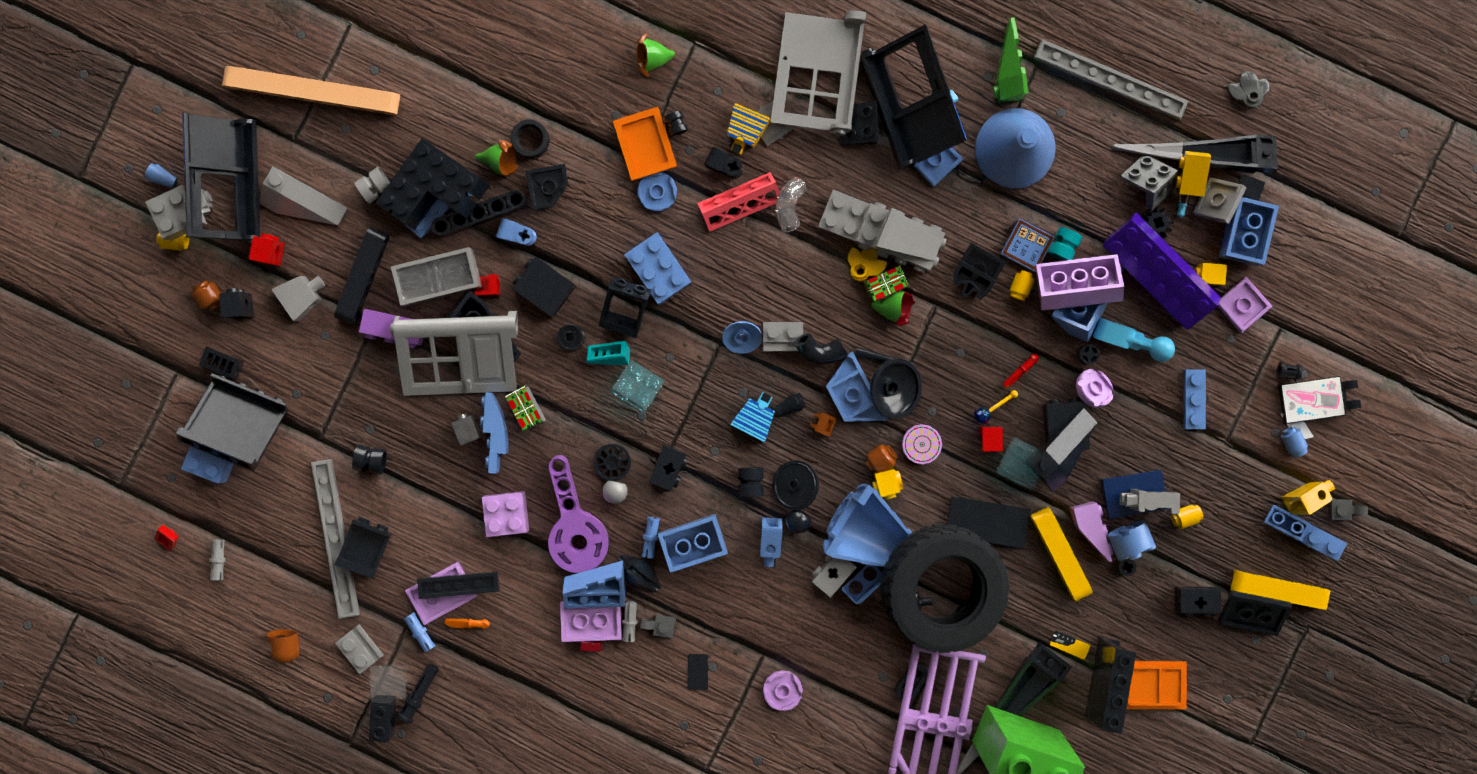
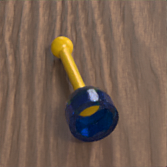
[974,390,1018,425]

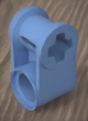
[496,218,537,246]

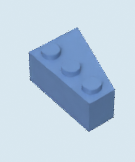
[563,561,626,608]

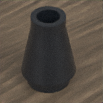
[775,392,806,417]

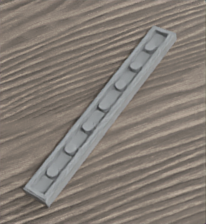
[1033,39,1188,120]
[311,459,360,619]

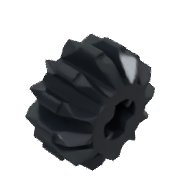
[1140,206,1174,239]

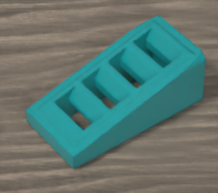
[586,341,630,365]

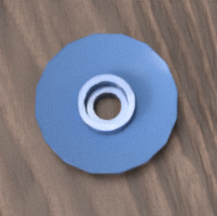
[722,321,762,354]

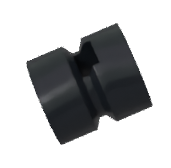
[557,324,586,351]
[352,445,387,475]
[738,467,764,497]

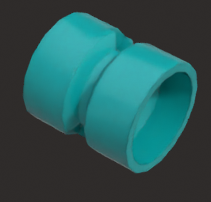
[1047,227,1083,261]

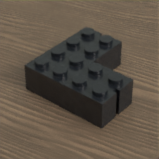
[376,138,490,231]

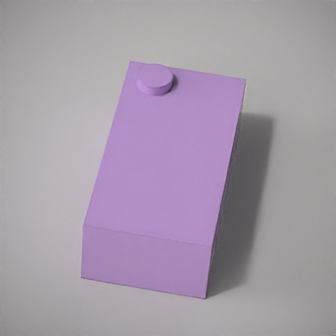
[1036,254,1124,310]

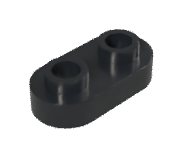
[896,663,928,700]

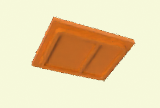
[613,107,677,181]
[1126,661,1187,710]

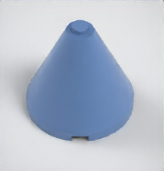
[975,108,1055,189]

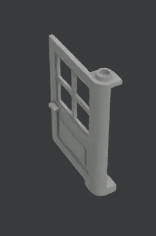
[770,10,866,136]
[390,311,518,396]

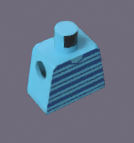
[731,392,775,442]

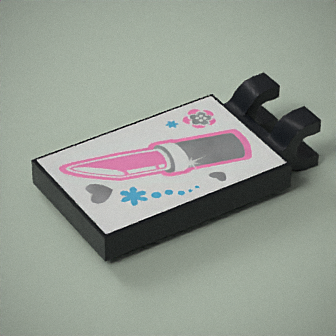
[1278,376,1361,424]

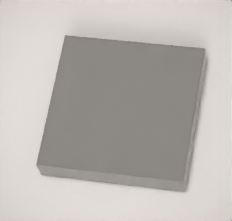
[1193,177,1246,224]

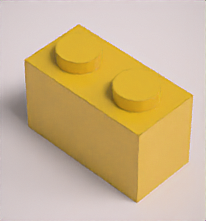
[1176,151,1211,197]

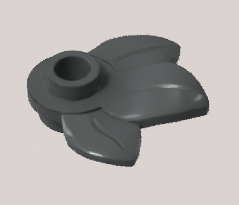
[1228,71,1269,108]

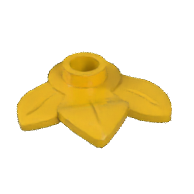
[848,248,887,281]

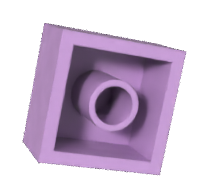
[482,491,529,537]

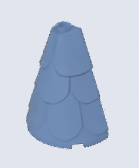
[823,484,912,567]

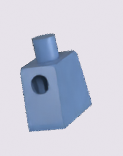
[760,517,782,567]

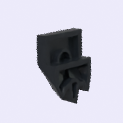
[954,242,1006,301]

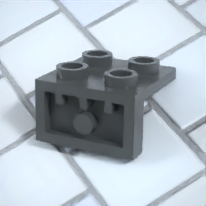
[1121,155,1178,210]

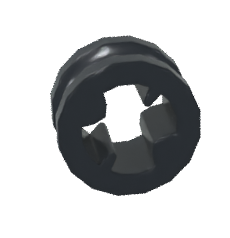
[1116,558,1136,576]

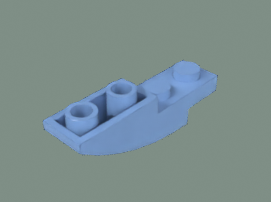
[480,392,509,473]
[1264,505,1347,561]

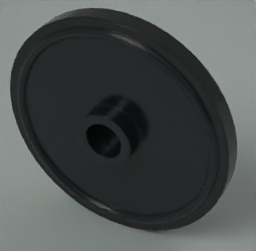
[772,460,819,510]

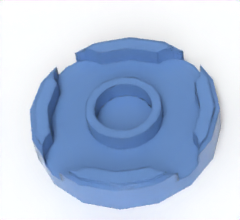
[638,172,677,212]

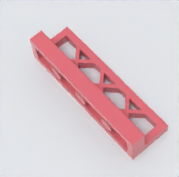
[697,172,783,232]

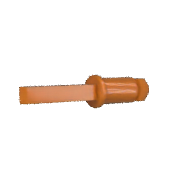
[444,618,490,629]

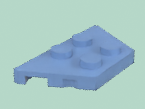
[825,351,888,422]

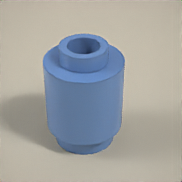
[1281,427,1308,458]

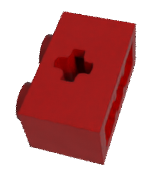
[249,233,285,266]

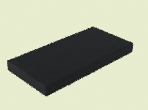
[947,496,1031,548]

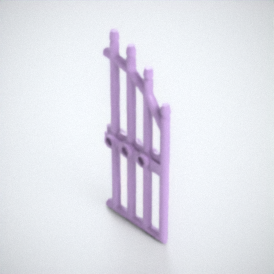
[888,644,986,774]

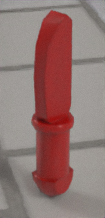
[1003,354,1039,388]

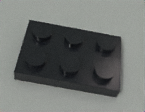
[1218,590,1292,636]

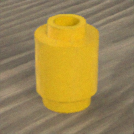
[156,233,189,251]
[1009,270,1035,301]
[1171,505,1203,529]

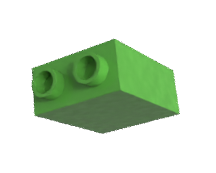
[972,705,1085,774]

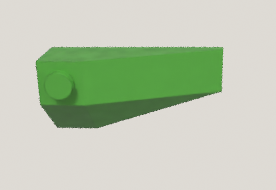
[993,17,1028,104]

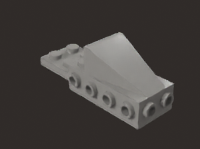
[818,190,947,273]

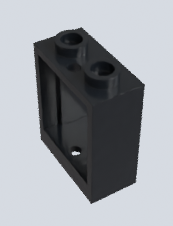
[598,277,651,338]

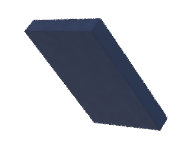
[1101,470,1167,519]

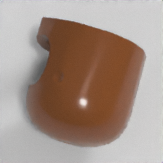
[266,629,300,663]

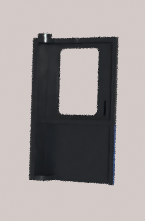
[860,24,967,170]
[182,112,260,245]

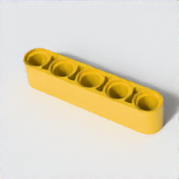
[1030,506,1093,602]
[1230,570,1331,610]

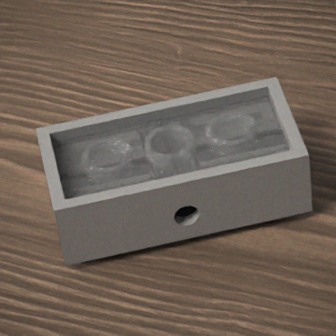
[391,247,483,307]

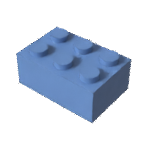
[1219,197,1279,266]
[624,232,692,306]
[658,514,728,573]

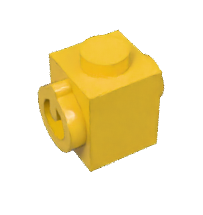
[872,468,903,500]

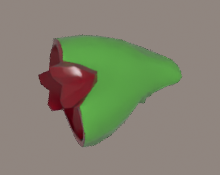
[871,292,915,326]

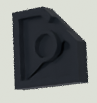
[526,164,569,211]

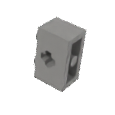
[811,555,857,598]

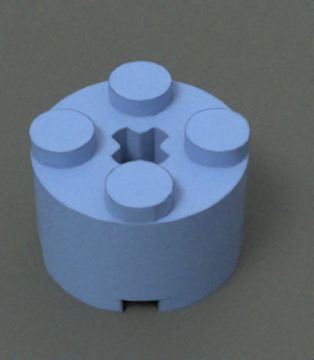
[1108,520,1156,561]

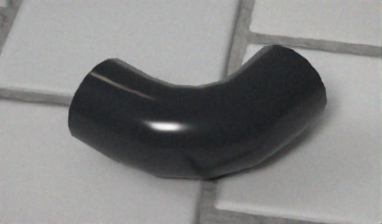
[794,333,848,364]

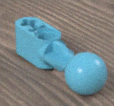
[1093,318,1175,362]

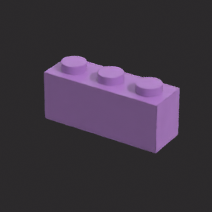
[359,309,423,348]

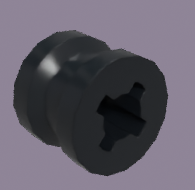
[1077,344,1100,365]

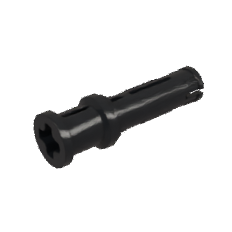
[396,663,440,723]

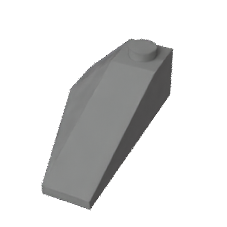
[259,166,348,226]

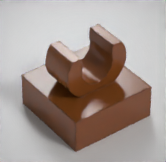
[810,413,837,437]

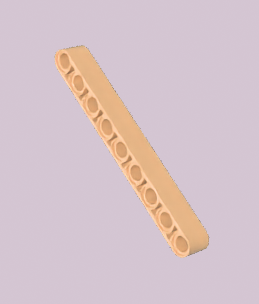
[222,66,400,115]

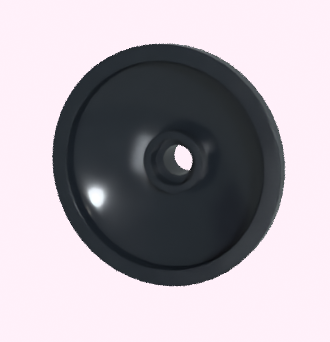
[870,358,922,419]

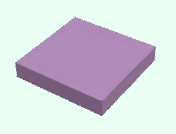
[1217,277,1273,333]

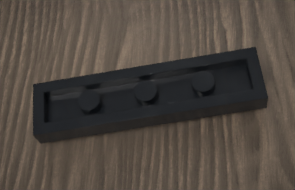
[417,571,500,599]

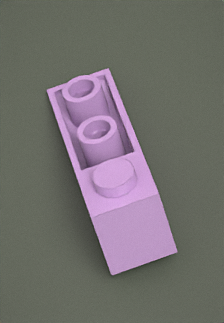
[1069,501,1113,562]

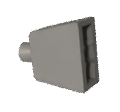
[272,276,325,322]

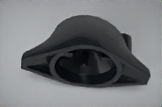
[617,554,661,592]

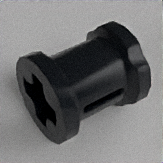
[1276,361,1303,382]

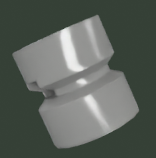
[354,167,390,204]

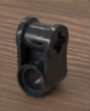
[703,147,743,179]

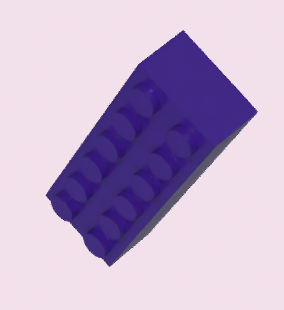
[1103,213,1221,331]

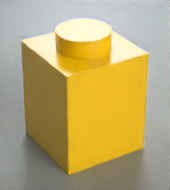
[1194,263,1227,286]

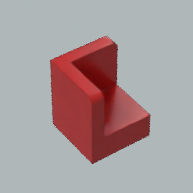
[473,274,501,297]
[979,427,1003,451]

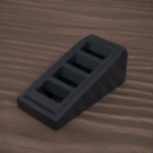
[199,347,244,379]

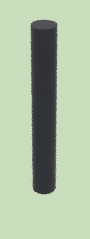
[854,347,914,365]

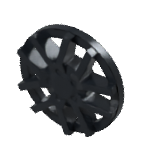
[594,444,631,481]

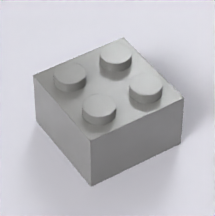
[145,185,207,241]

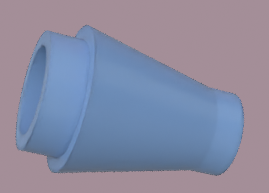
[144,163,178,188]

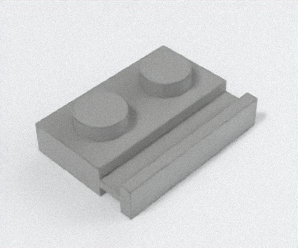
[763,322,803,351]
[335,624,384,674]

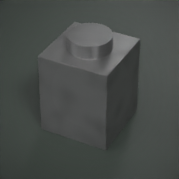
[451,413,482,445]

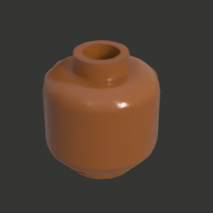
[192,280,221,311]
[866,444,897,473]

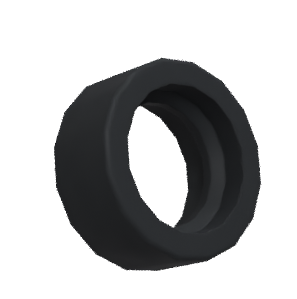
[510,119,550,159]

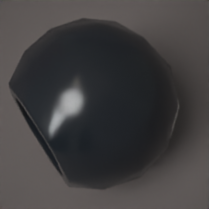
[786,510,811,533]

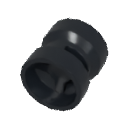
[663,111,689,137]

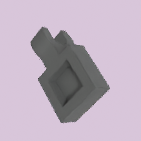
[1329,499,1368,520]
[640,614,676,638]

